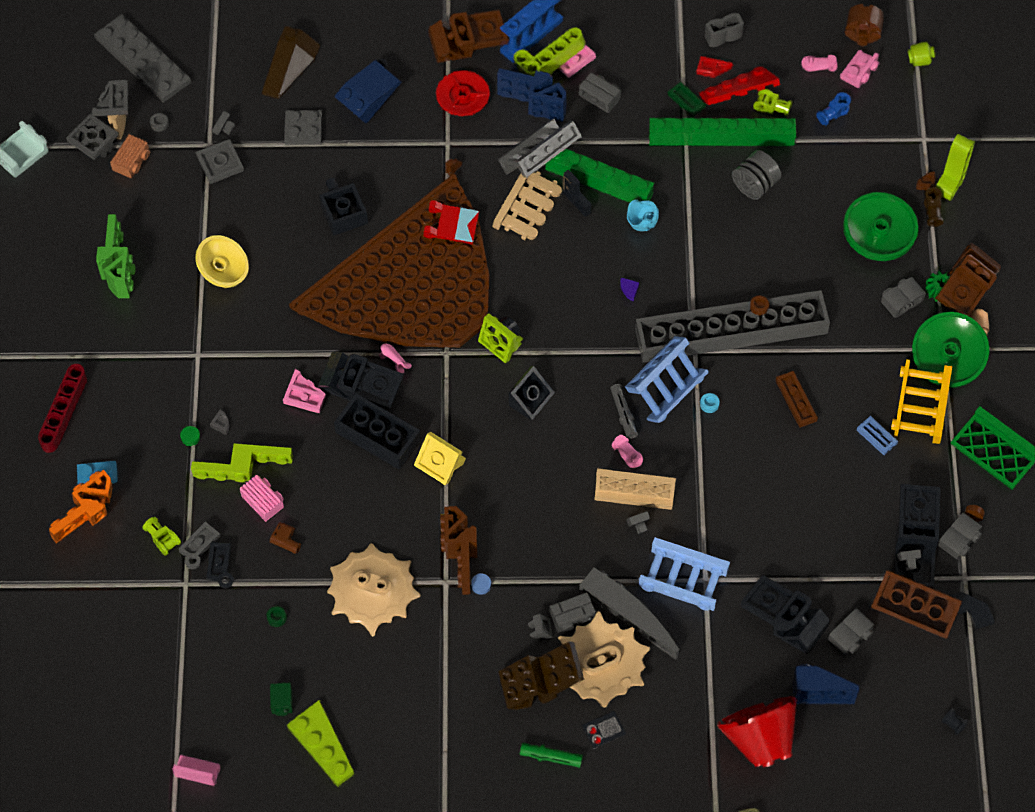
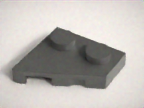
[92,80,128,116]

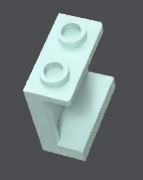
[0,121,48,178]

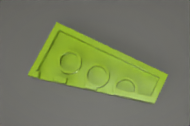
[287,701,354,787]

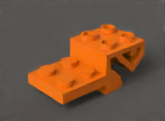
[49,470,113,543]

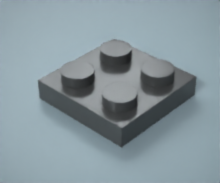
[284,110,322,145]
[196,139,244,184]

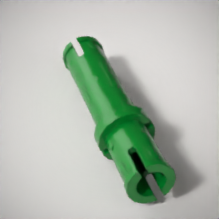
[520,742,582,768]

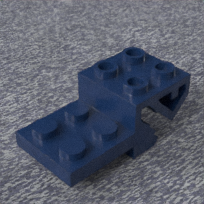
[497,68,566,122]

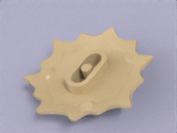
[327,543,420,636]
[559,611,650,708]

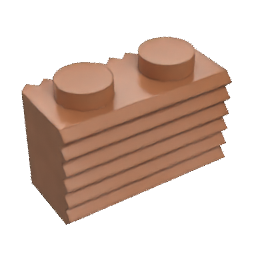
[110,134,150,178]

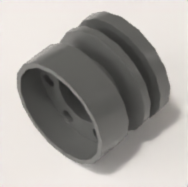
[732,150,782,200]

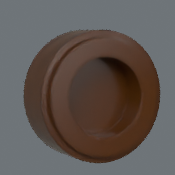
[750,295,769,315]
[964,505,985,522]

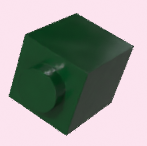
[270,683,292,716]

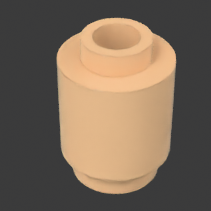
[969,309,989,336]

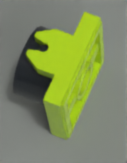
[478,314,523,363]

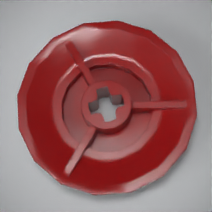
[436,70,490,116]

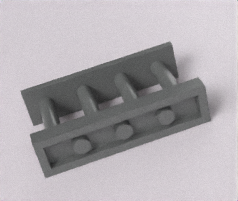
[498,119,582,178]

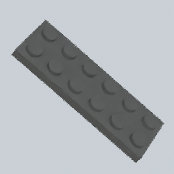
[94,14,191,103]

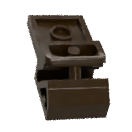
[498,641,584,710]

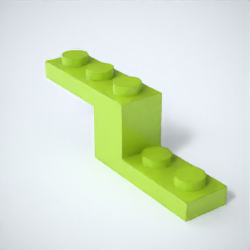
[191,444,293,482]

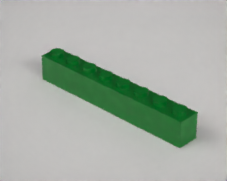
[649,118,796,146]

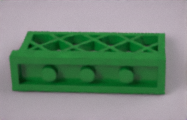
[950,406,1035,490]

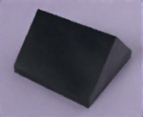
[508,366,555,420]

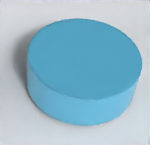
[700,393,720,413]

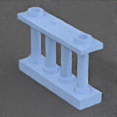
[639,538,730,611]

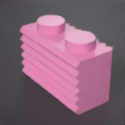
[240,475,284,522]

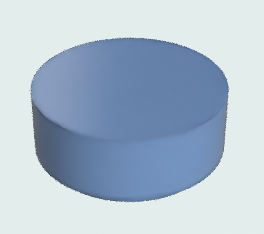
[471,574,491,595]

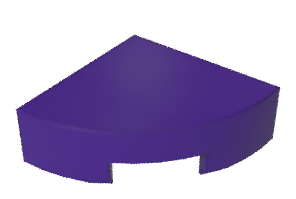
[620,278,639,301]

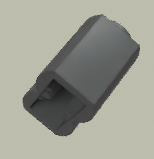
[705,13,744,47]
[881,277,926,318]
[938,513,982,559]
[828,608,874,656]

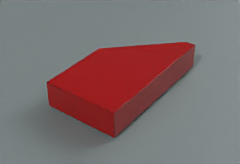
[696,56,733,78]

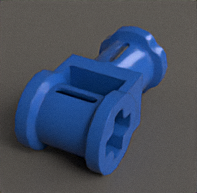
[816,93,851,126]

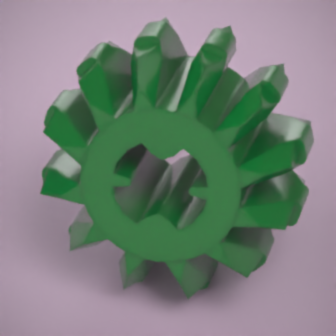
[925,271,949,303]

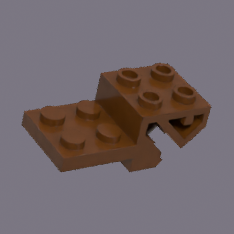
[428,10,509,63]
[935,243,1001,316]
[440,506,477,595]

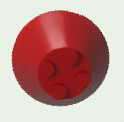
[717,696,796,767]

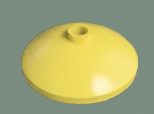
[195,235,249,288]

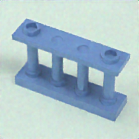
[625,336,708,423]

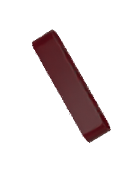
[38,364,87,453]

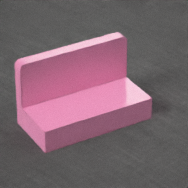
[173,755,220,786]

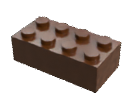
[871,570,963,639]

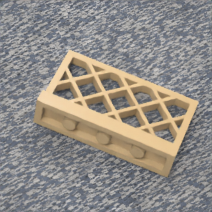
[595,469,676,510]

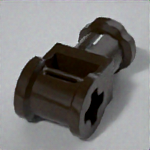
[924,187,944,227]

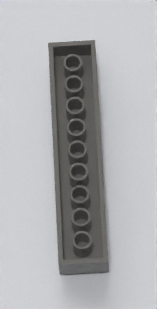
[635,290,830,363]

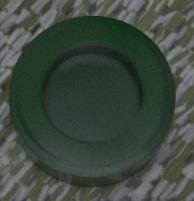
[266,606,287,627]

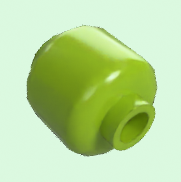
[908,42,935,67]

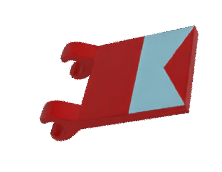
[424,200,479,244]

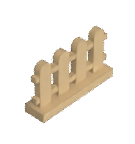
[492,171,562,240]

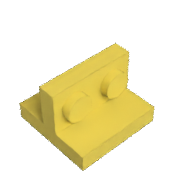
[414,432,466,485]

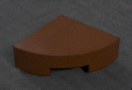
[445,158,462,176]
[916,172,935,190]

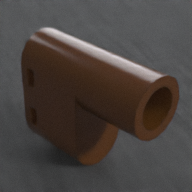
[270,522,301,554]

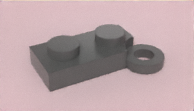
[178,522,220,569]

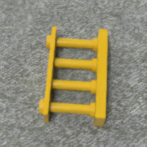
[891,359,952,444]

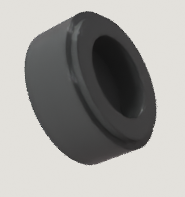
[150,113,169,132]

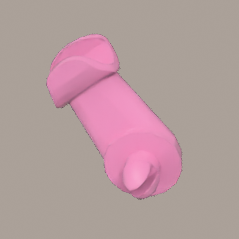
[802,55,837,72]
[379,343,412,374]
[612,435,643,468]

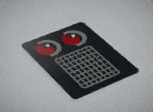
[582,711,626,748]

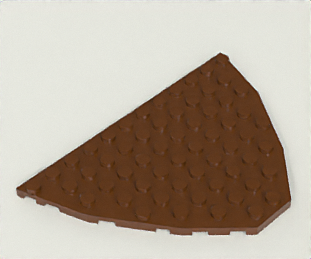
[289,174,489,348]

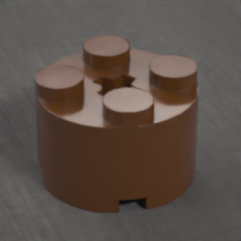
[845,4,883,46]

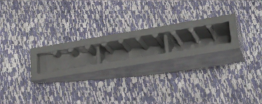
[579,567,679,659]

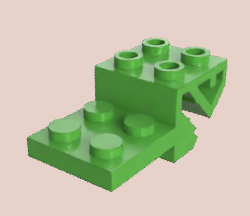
[96,215,135,298]

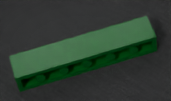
[545,149,654,203]

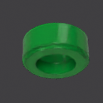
[180,426,200,446]

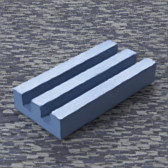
[857,416,898,455]

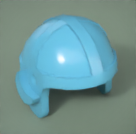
[627,199,659,232]

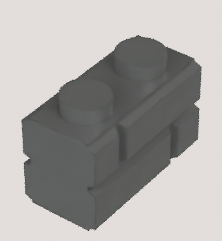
[579,73,621,113]
[549,592,596,633]

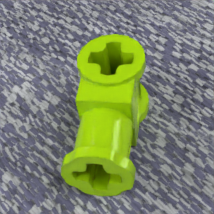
[753,89,792,116]
[143,517,181,556]

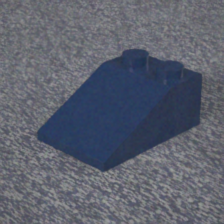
[334,60,401,124]
[793,664,859,704]

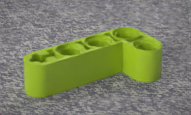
[513,28,585,76]
[936,134,975,201]

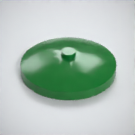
[843,192,918,261]
[912,312,989,388]

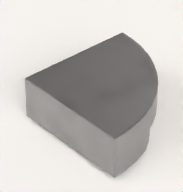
[210,409,230,435]

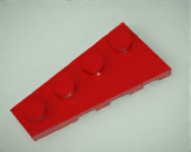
[700,66,780,105]

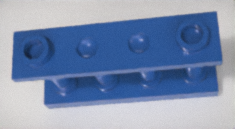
[500,0,563,62]

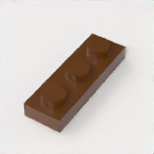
[775,371,818,428]

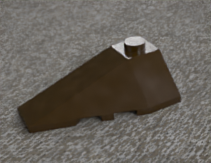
[262,26,320,99]

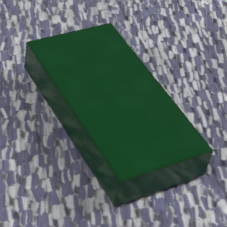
[668,82,706,117]

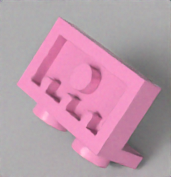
[840,50,879,89]

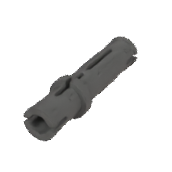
[610,384,638,439]

